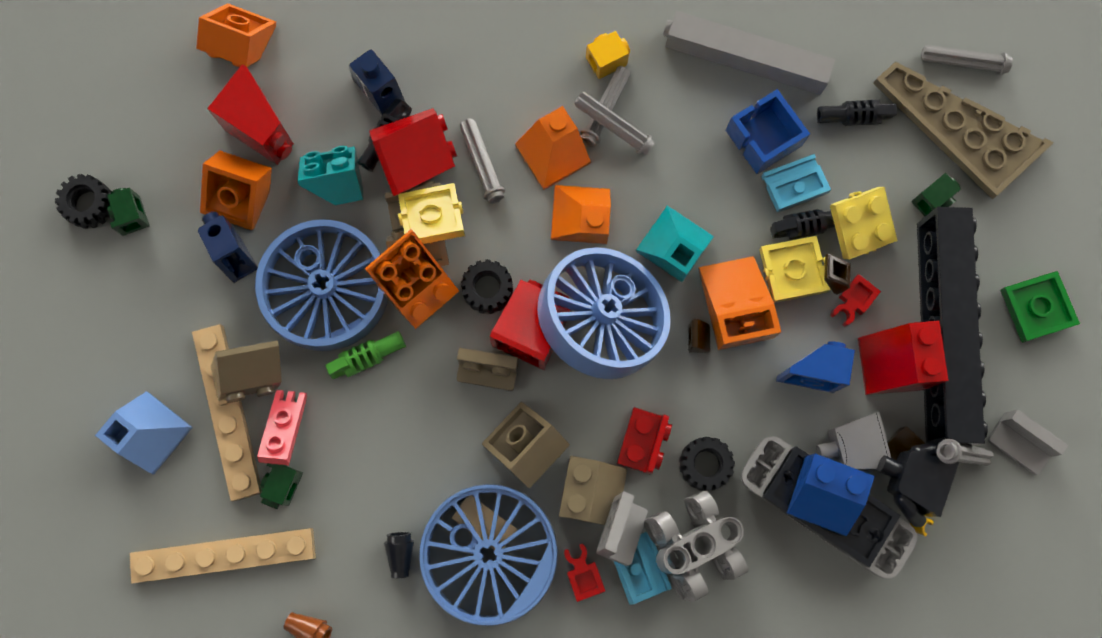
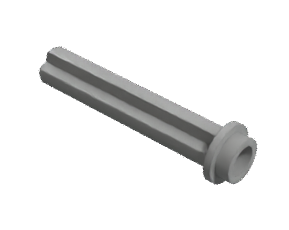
[921,45,1013,75]
[580,66,631,147]
[574,92,655,155]
[460,118,505,203]
[937,439,994,466]

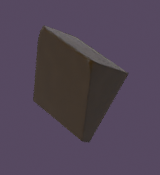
[824,254,851,295]
[688,319,710,353]
[887,426,926,460]

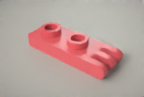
[257,390,307,466]

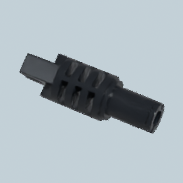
[357,99,412,172]
[817,99,897,126]
[770,209,835,240]

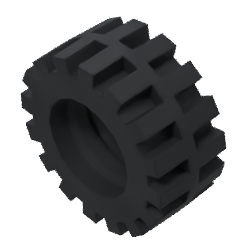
[55,174,112,229]
[461,259,513,314]
[679,437,735,491]

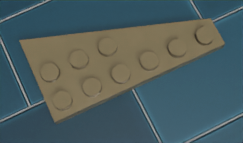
[873,62,1054,199]

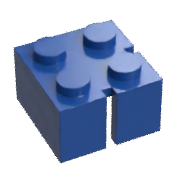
[725,89,810,174]

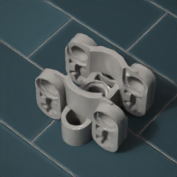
[644,491,748,602]

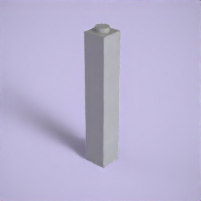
[663,11,835,95]

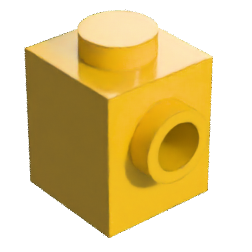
[586,31,630,79]

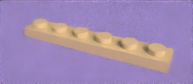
[192,324,262,501]
[130,528,316,584]

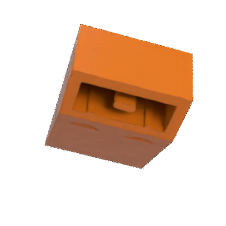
[364,229,459,329]
[698,256,781,350]

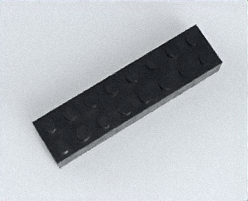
[917,207,988,446]

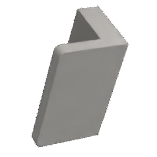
[987,409,1068,475]
[596,491,648,566]

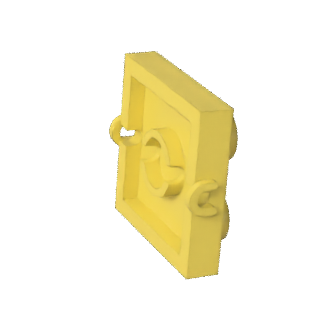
[398,183,465,244]
[830,187,898,260]
[759,236,831,303]

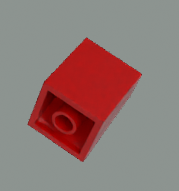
[207,64,294,165]
[369,108,457,196]
[489,280,572,370]
[858,321,949,395]

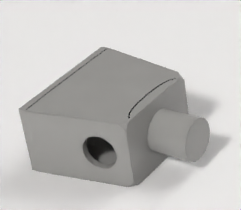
[816,412,891,471]

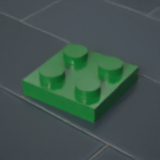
[1000,271,1080,343]

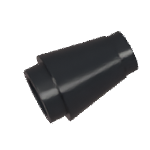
[384,532,414,579]

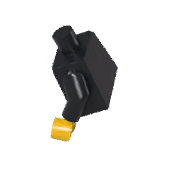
[877,442,959,536]

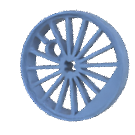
[255,219,388,351]
[537,247,670,379]
[419,484,558,626]

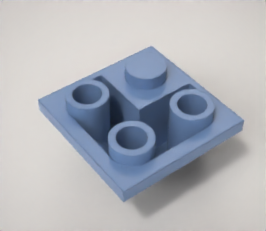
[95,391,193,474]

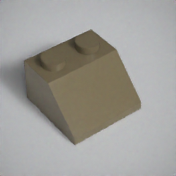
[211,340,282,403]
[482,401,570,489]
[559,456,627,525]

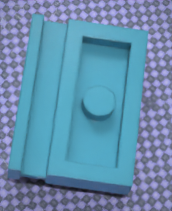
[761,154,831,213]
[614,532,672,605]

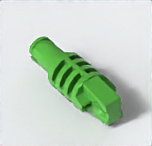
[325,331,406,379]

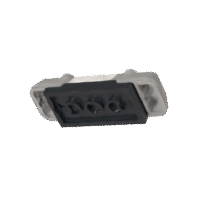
[741,436,917,579]

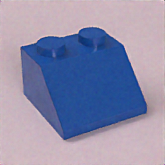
[776,341,855,393]
[786,453,875,536]

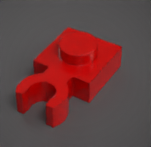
[830,274,881,327]
[564,543,605,602]

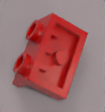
[616,407,672,475]

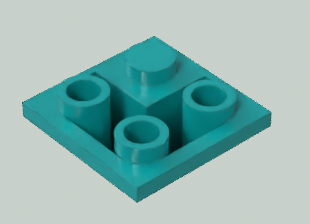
[298,146,363,205]
[636,205,714,283]

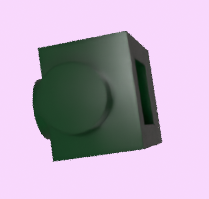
[911,173,961,217]
[107,188,150,236]
[260,463,303,509]

